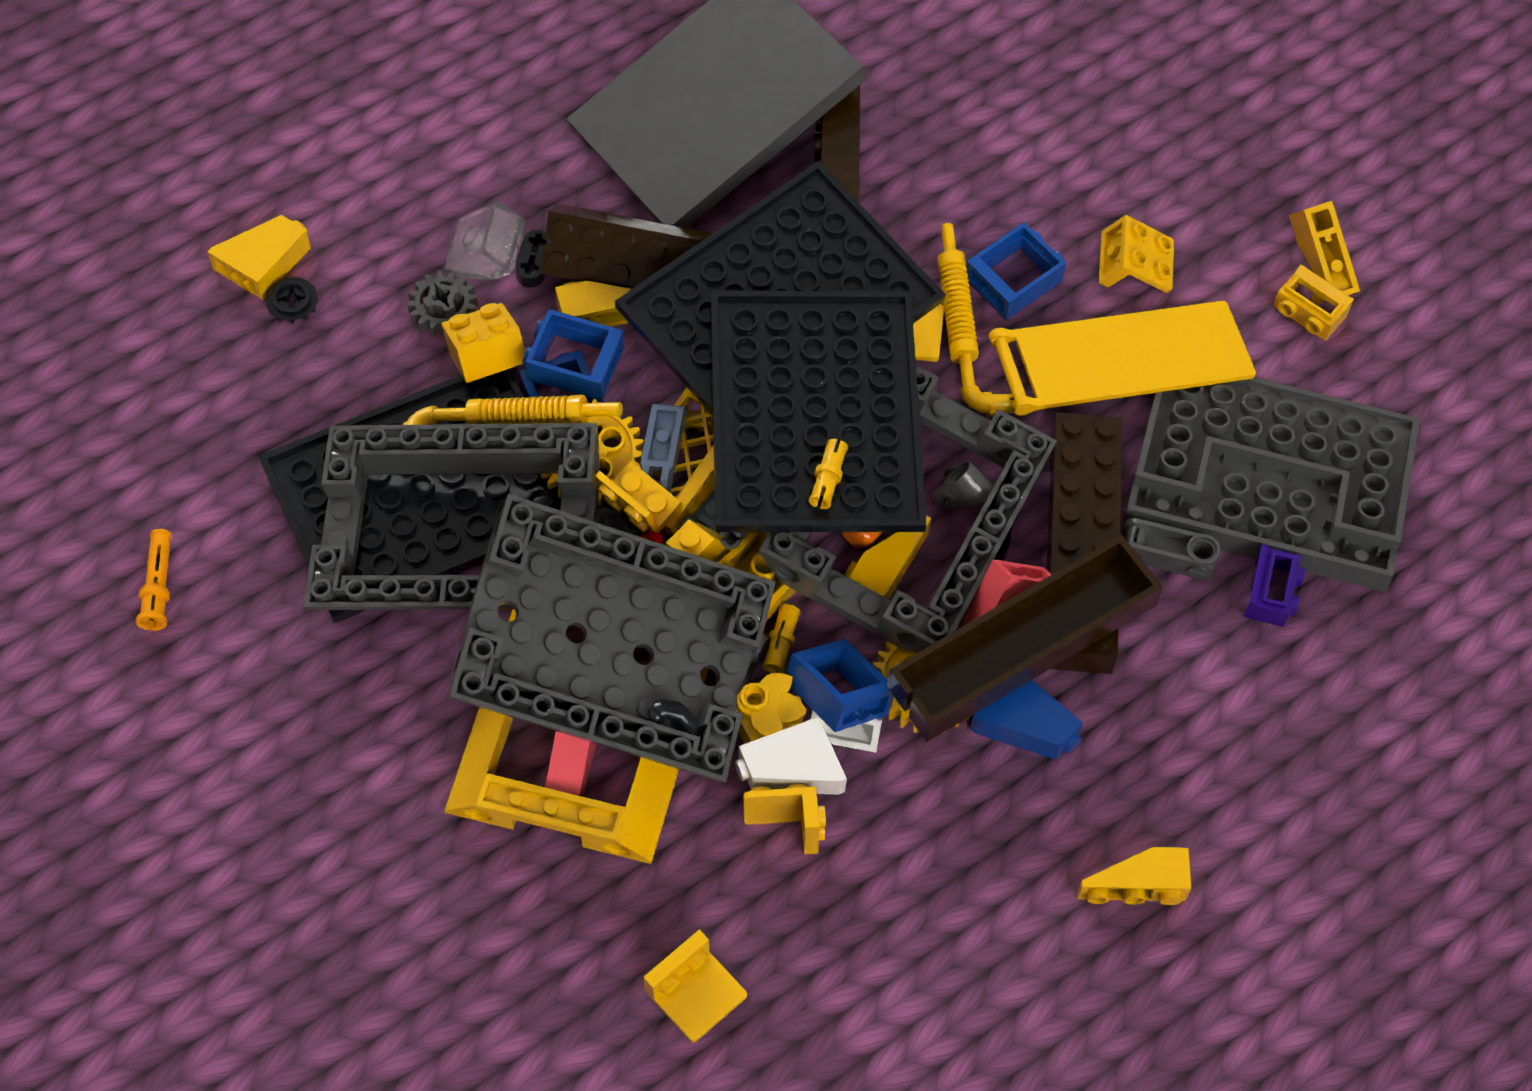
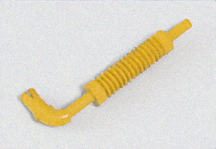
[937,223,1015,416]
[403,395,623,425]

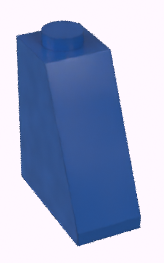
[970,680,1083,760]

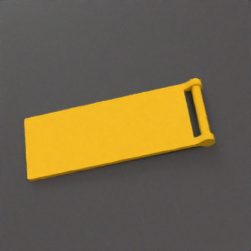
[988,301,1256,416]

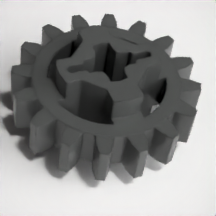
[407,271,478,337]

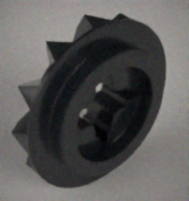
[266,277,318,324]

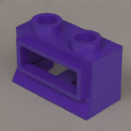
[1244,544,1305,627]

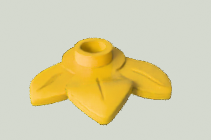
[737,673,807,737]

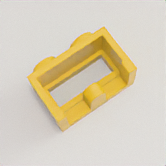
[1273,265,1354,341]

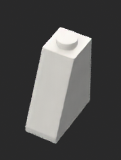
[735,717,847,795]

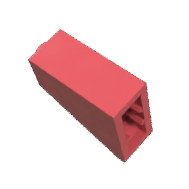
[959,559,1052,628]
[545,731,597,795]

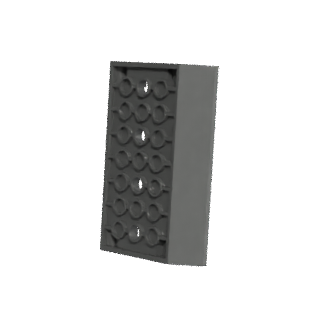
[448,494,776,783]

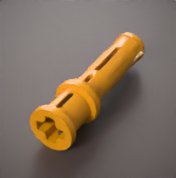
[135,529,172,631]

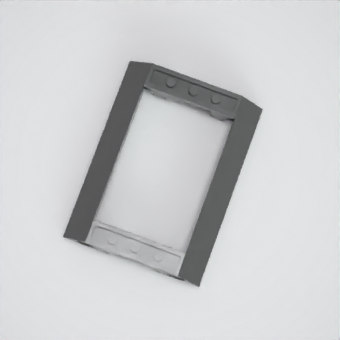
[758,365,1057,652]
[303,423,600,610]

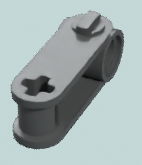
[1123,518,1220,579]

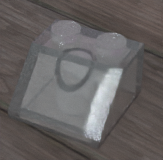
[443,201,526,281]

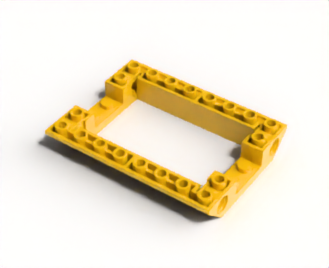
[444,609,709,864]

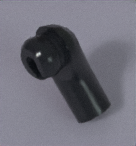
[647,699,701,734]

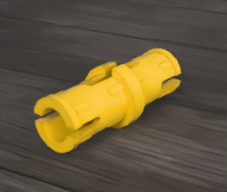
[809,439,848,509]
[762,604,801,673]

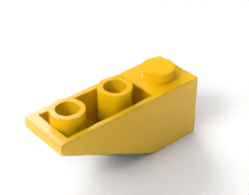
[1077,847,1191,905]

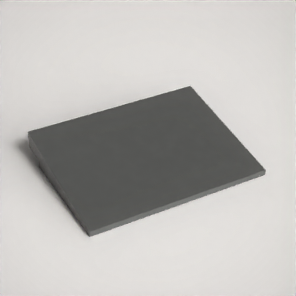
[566,0,868,228]
[1122,377,1420,592]

